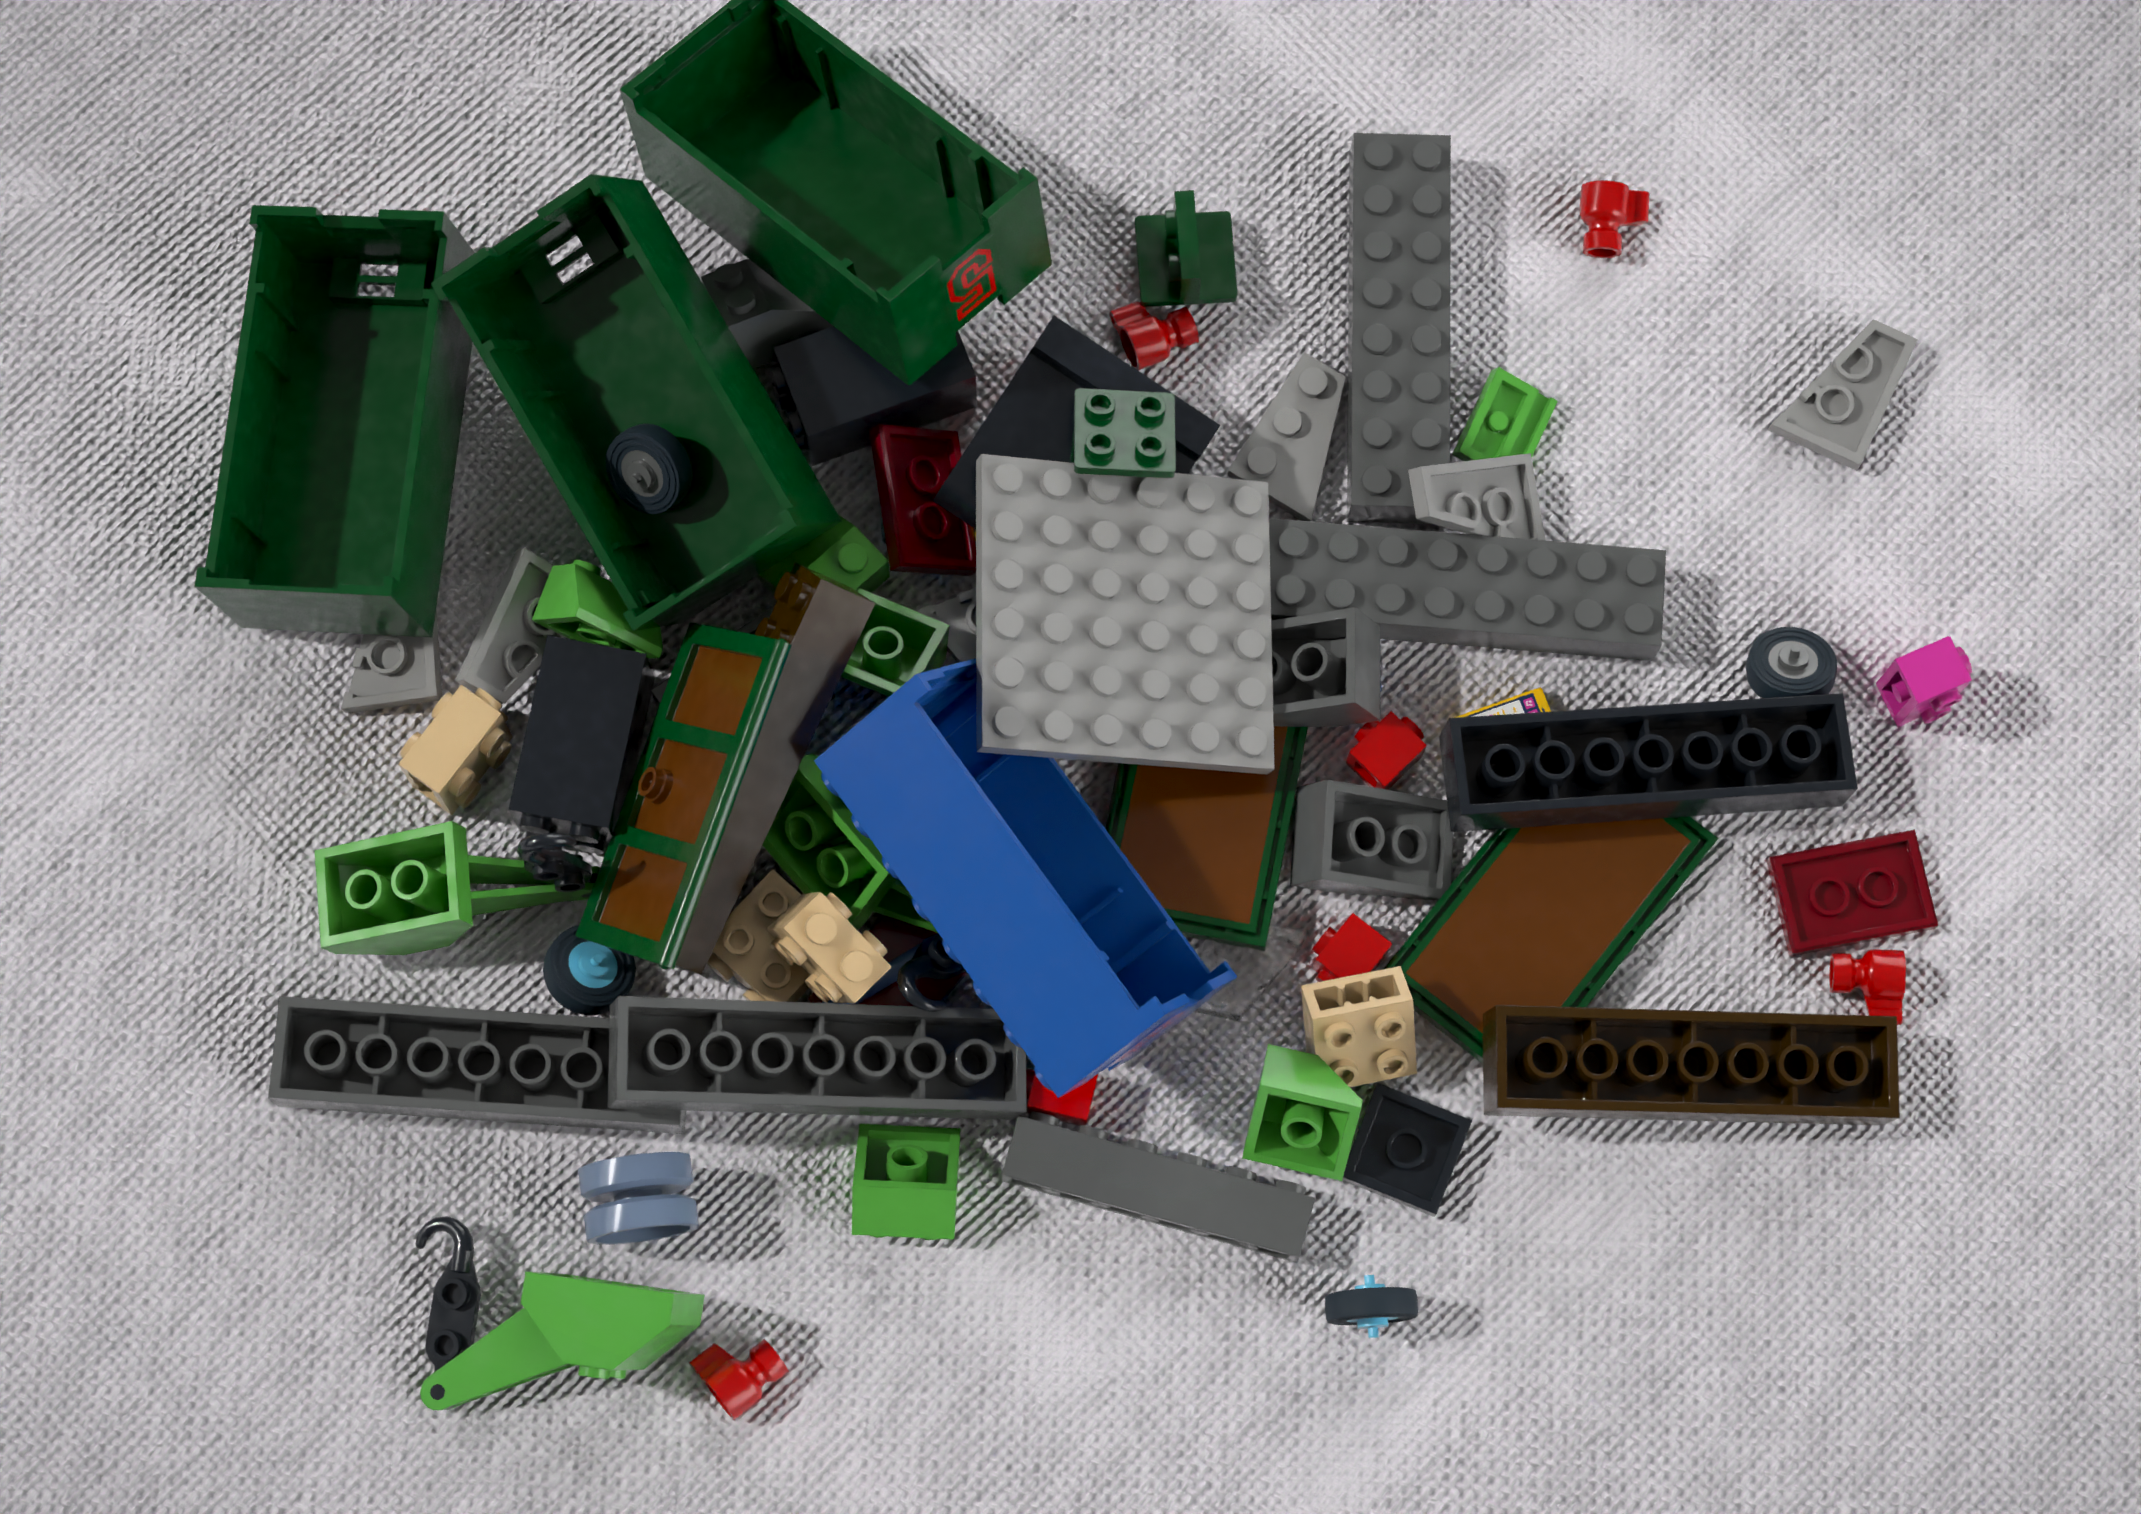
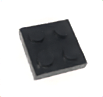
[1342,1082,1472,1217]

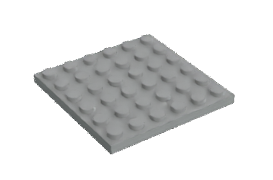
[976,454,1275,774]

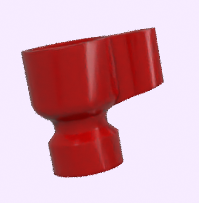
[1580,180,1650,258]
[1109,301,1199,371]
[1829,949,1906,1025]
[689,1339,789,1421]

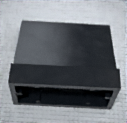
[932,315,1220,529]

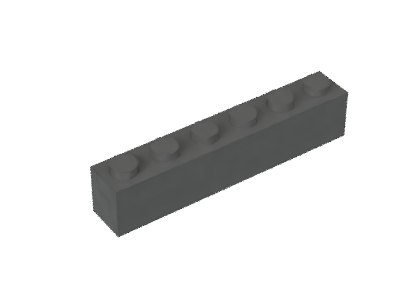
[1002,1112,1315,1263]

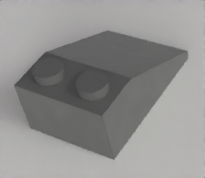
[700,259,833,369]
[1271,607,1380,727]
[1290,779,1454,901]

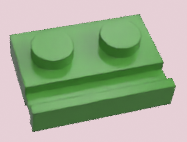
[1452,367,1558,461]

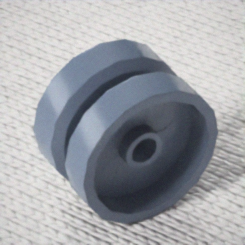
[578,1152,699,1245]

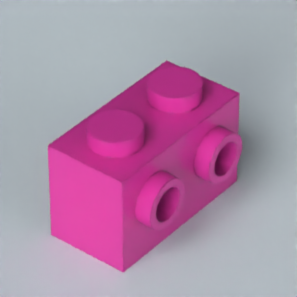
[1876,635,1972,728]

